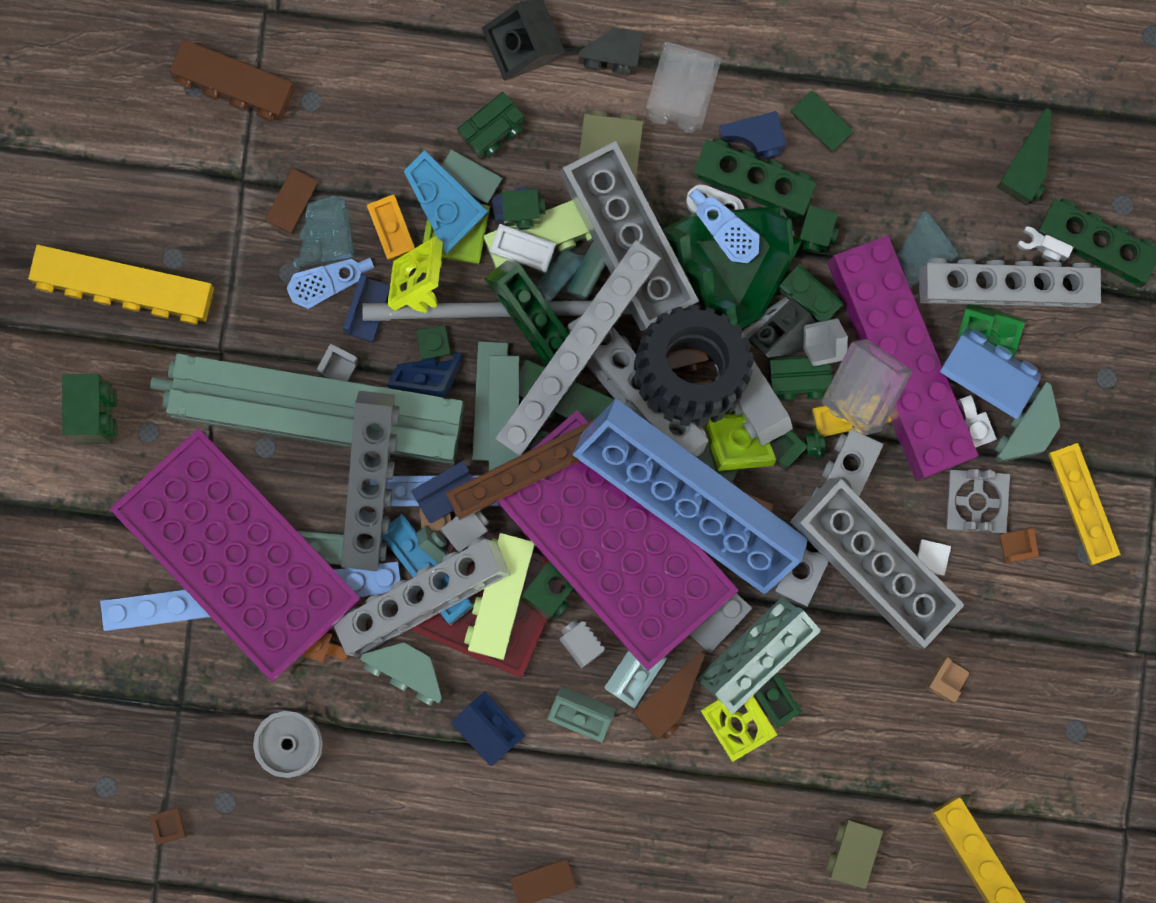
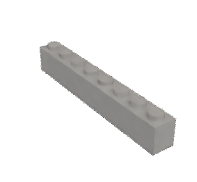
[496,240,662,456]

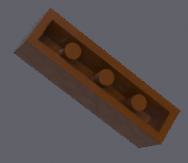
[169,39,295,122]

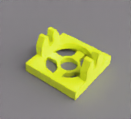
[388,237,443,313]
[701,696,777,762]

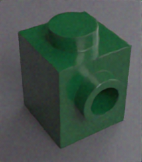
[502,189,545,230]
[799,205,839,254]

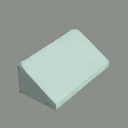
[605,651,667,709]

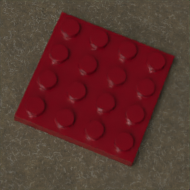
[412,533,563,678]

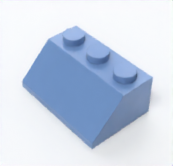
[940,328,1041,419]

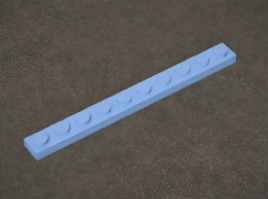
[100,561,401,631]

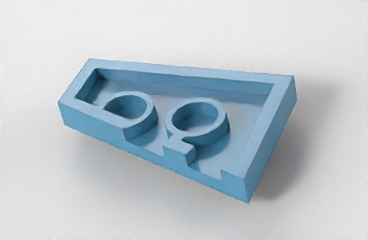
[404,150,488,255]

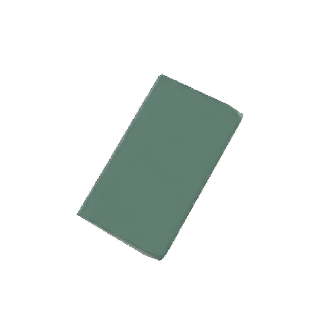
[567,242,606,301]
[547,686,616,743]

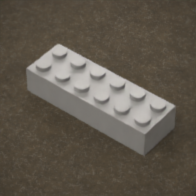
[558,141,699,331]
[790,478,964,649]

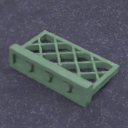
[696,597,821,714]

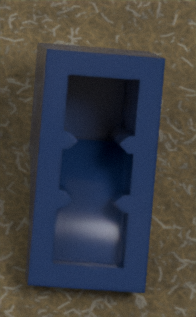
[718,111,786,160]

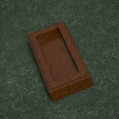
[265,168,319,235]
[510,859,576,903]

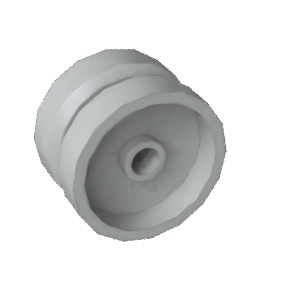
[253,711,323,778]

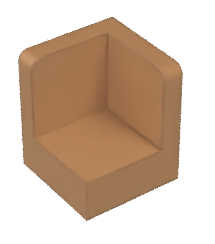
[926,657,969,704]

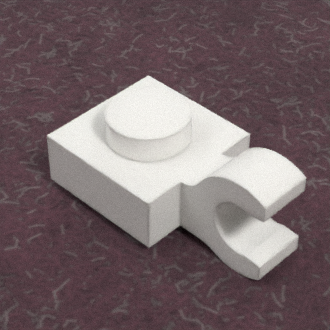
[1017,227,1073,262]
[957,395,997,448]

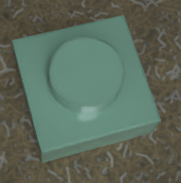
[417,526,448,564]

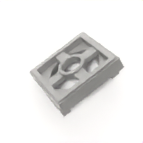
[946,469,1010,534]

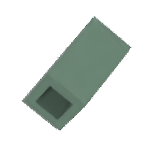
[994,382,1060,462]
[360,642,443,706]

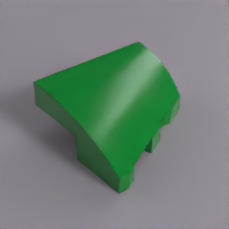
[958,304,1026,358]

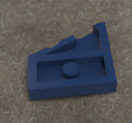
[387,353,464,399]

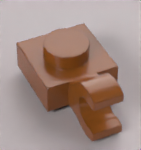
[302,633,349,663]

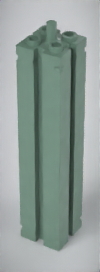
[150,354,465,466]

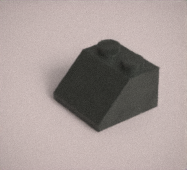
[482,0,565,81]

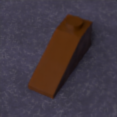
[633,652,705,739]

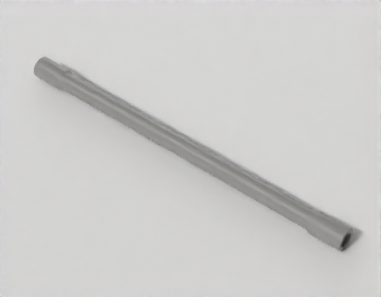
[363,301,632,321]

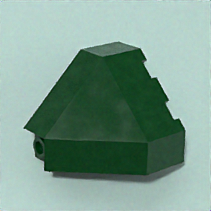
[662,206,802,328]

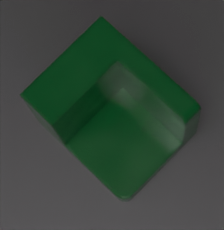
[770,430,808,471]

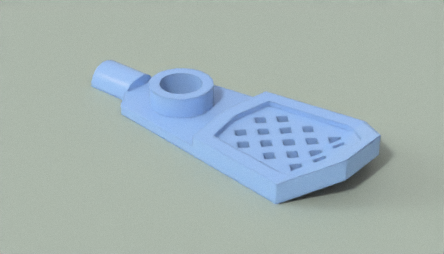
[689,188,760,263]
[287,258,374,310]

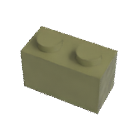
[825,820,883,889]

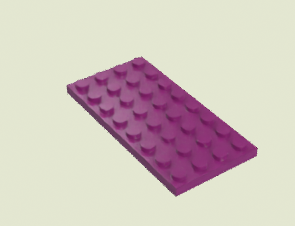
[497,410,739,672]
[110,428,361,683]

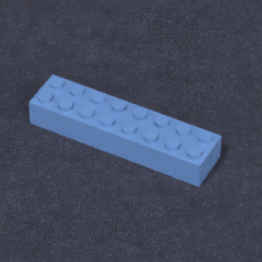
[573,398,808,594]

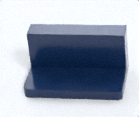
[343,273,390,343]
[411,461,473,523]
[452,691,525,766]

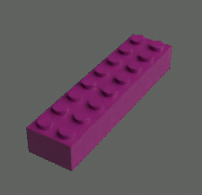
[827,235,979,482]

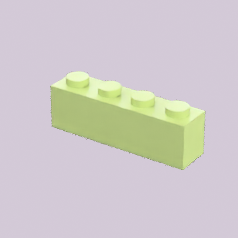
[484,200,593,268]
[464,533,535,660]

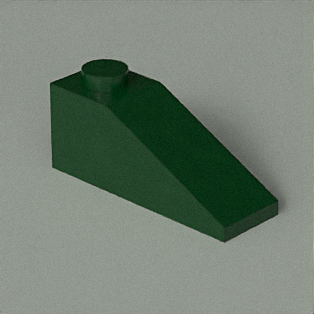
[996,108,1052,206]

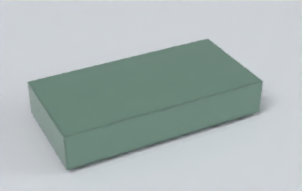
[441,150,503,205]

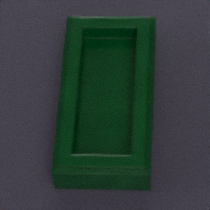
[790,90,853,153]

